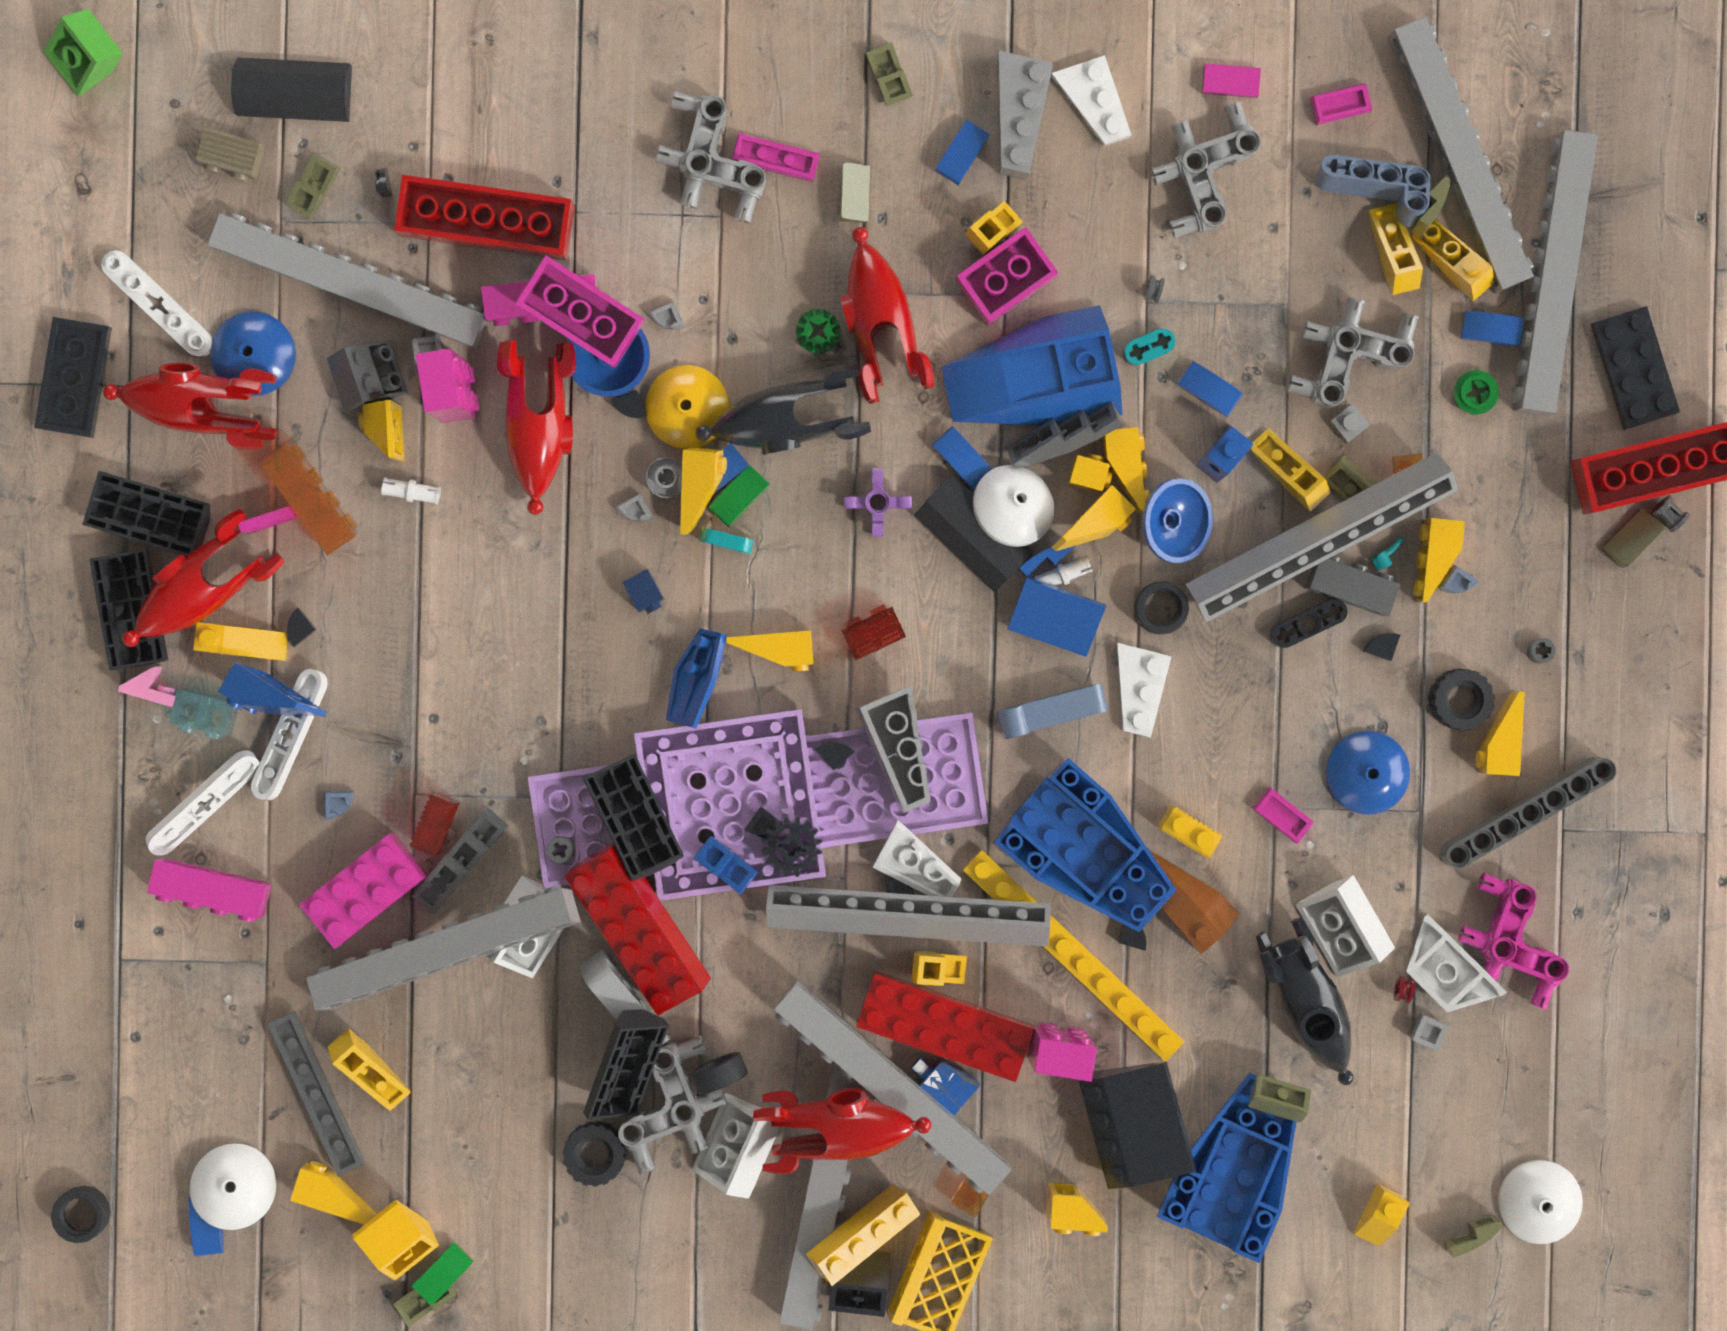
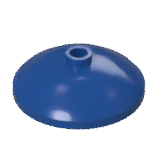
[210,312,296,396]
[567,328,650,397]
[1142,478,1213,563]
[1326,731,1410,815]

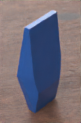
[666,628,727,729]

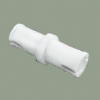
[381,477,441,505]
[1034,556,1093,586]

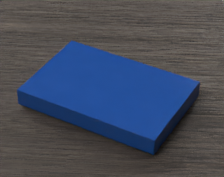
[1007,577,1106,657]

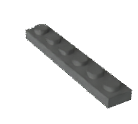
[267,1011,366,1176]

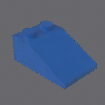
[218,662,327,717]

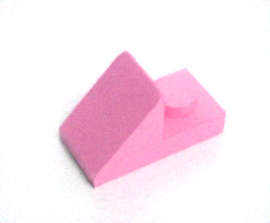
[118,666,183,707]

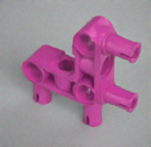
[1458,872,1569,1010]

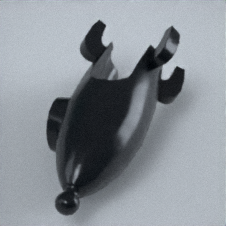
[695,365,871,455]
[1256,918,1354,1086]

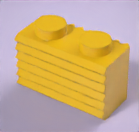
[1157,805,1222,859]

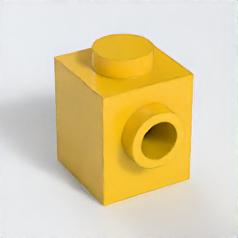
[1067,454,1113,493]

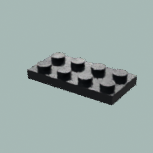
[1591,306,1680,430]
[34,317,112,438]

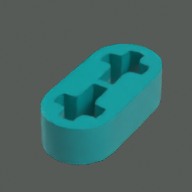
[1123,328,1176,366]
[699,527,754,554]

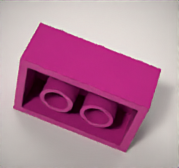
[955,227,1058,326]
[1028,1022,1097,1082]

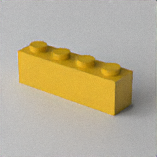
[806,1184,920,1286]

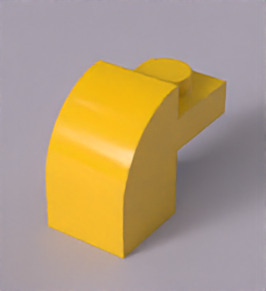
[965,201,1023,256]
[911,951,967,986]

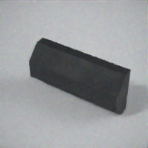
[231,57,352,122]
[82,471,210,556]
[914,474,1034,592]
[89,549,168,670]
[583,754,684,881]
[583,1009,669,1120]

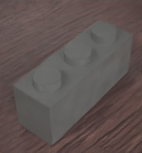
[1305,556,1401,616]

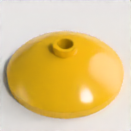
[645,365,729,449]

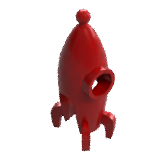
[840,227,934,404]
[496,340,576,515]
[103,362,278,450]
[122,508,285,647]
[753,1089,932,1174]

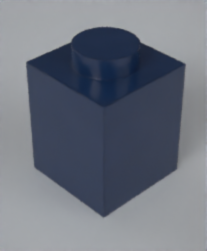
[623,569,665,615]

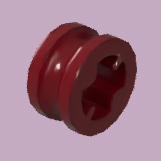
[1393,976,1415,1004]

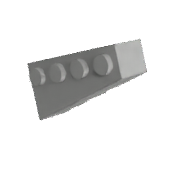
[996,51,1054,180]
[856,685,931,813]

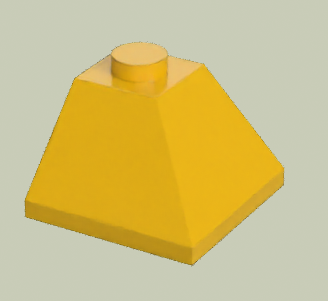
[359,400,404,462]

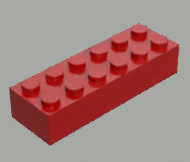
[394,174,575,261]
[1570,422,1727,515]
[564,843,711,1016]
[856,969,1034,1082]

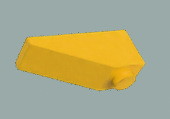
[1368,203,1423,295]
[1249,428,1330,512]
[680,447,727,535]
[1052,485,1136,551]
[193,622,288,661]
[726,631,814,672]
[1475,691,1525,776]
[328,1028,411,1111]
[290,1161,377,1224]

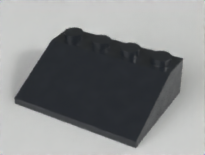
[1079,1061,1196,1189]

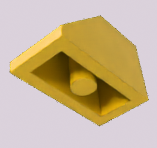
[1353,1184,1410,1246]

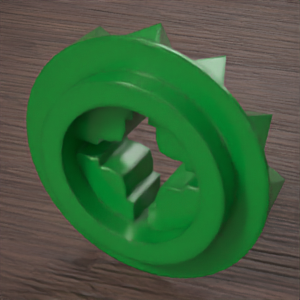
[796,309,841,354]
[1453,370,1499,415]

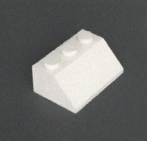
[1296,875,1395,977]
[486,876,564,978]
[692,1093,780,1198]

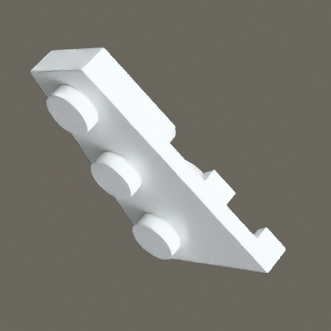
[1051,55,1131,146]
[1116,643,1171,738]
[873,820,961,897]

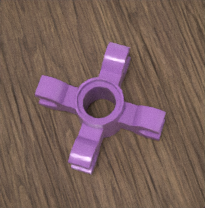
[844,468,912,537]

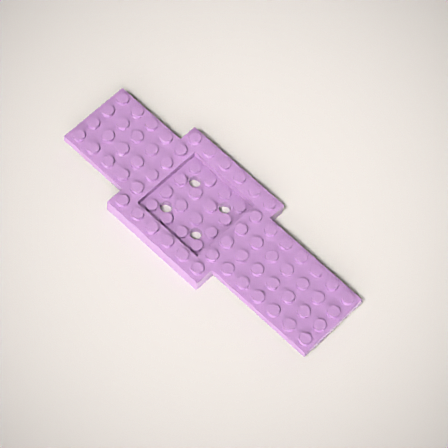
[528,709,988,901]

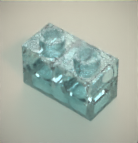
[169,689,238,740]

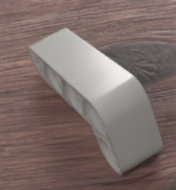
[580,948,671,1046]

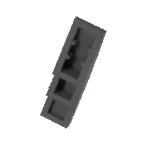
[1007,401,1123,468]
[412,808,509,914]

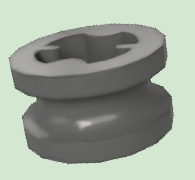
[1144,275,1165,303]
[1527,638,1556,664]

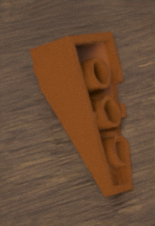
[1149,850,1239,954]

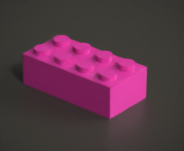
[515,255,645,368]
[415,349,480,423]
[299,832,429,949]

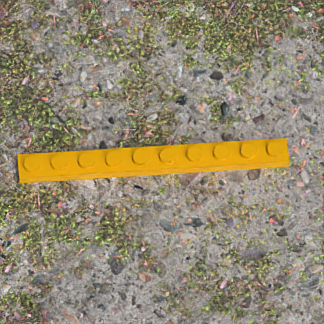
[962,849,1185,1061]

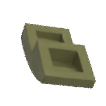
[865,42,913,106]
[285,154,340,219]
[1412,176,1451,239]
[1444,1214,1503,1258]
[392,1286,457,1327]

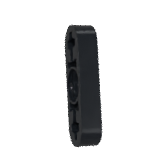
[1269,599,1348,648]

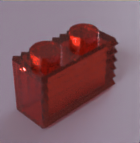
[841,604,906,661]
[409,793,460,856]

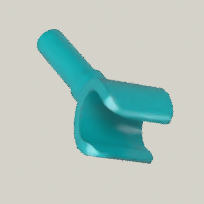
[1372,536,1405,571]

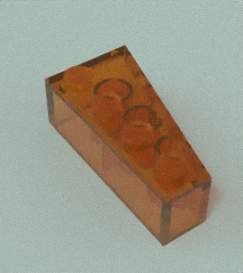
[259,437,358,556]

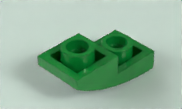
[708,465,770,528]
[412,1241,474,1306]

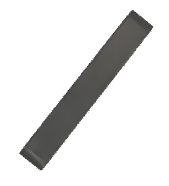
[1439,757,1617,868]

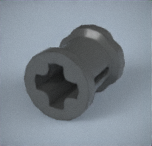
[1651,495,1690,533]
[547,836,575,863]

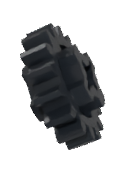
[761,815,822,877]

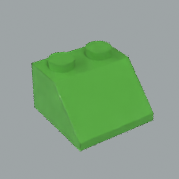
[43,9,123,96]

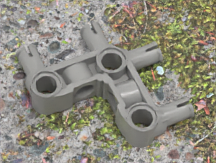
[656,91,766,224]
[1150,102,1261,239]
[1287,298,1419,409]
[618,1035,727,1174]

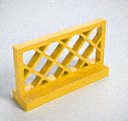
[886,1210,993,1331]

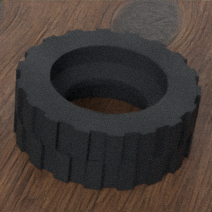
[1428,669,1495,731]
[563,1121,626,1187]

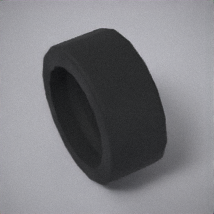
[1134,581,1189,635]
[691,1052,748,1094]
[51,1186,111,1243]

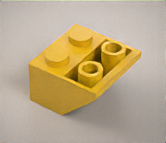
[1046,1182,1108,1236]
[352,1200,439,1280]

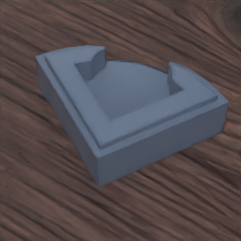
[1438,565,1479,593]
[324,791,354,820]

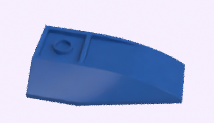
[941,305,1123,426]
[994,758,1176,932]
[1156,1072,1297,1264]

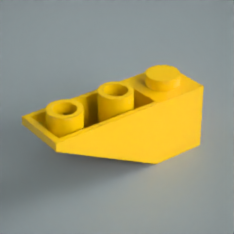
[1412,219,1494,301]
[1102,427,1149,513]
[1413,518,1465,603]

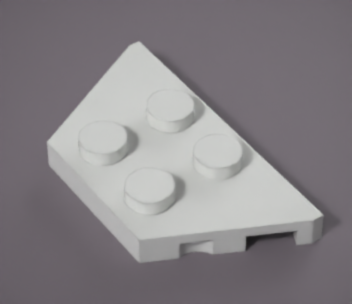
[1406,914,1507,1012]

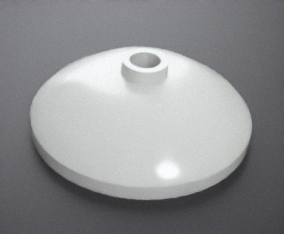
[973,465,1054,547]
[190,1144,277,1230]
[1498,1160,1582,1244]

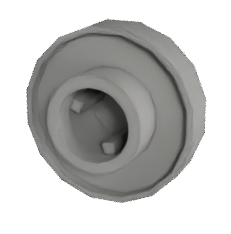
[646,457,682,499]

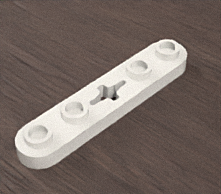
[101,250,213,358]
[251,669,327,801]
[145,750,259,855]

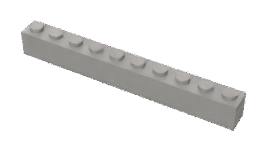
[1388,16,1534,293]
[1512,130,1598,416]
[207,212,487,350]
[1185,452,1459,622]
[307,885,581,1011]
[766,885,1051,946]
[774,980,1012,1196]
[779,1061,863,1330]

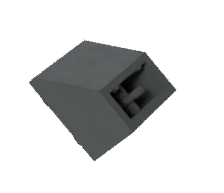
[326,340,408,412]

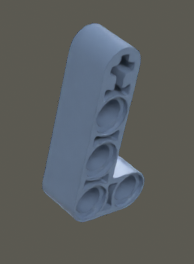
[1315,155,1430,227]
[996,683,1108,739]

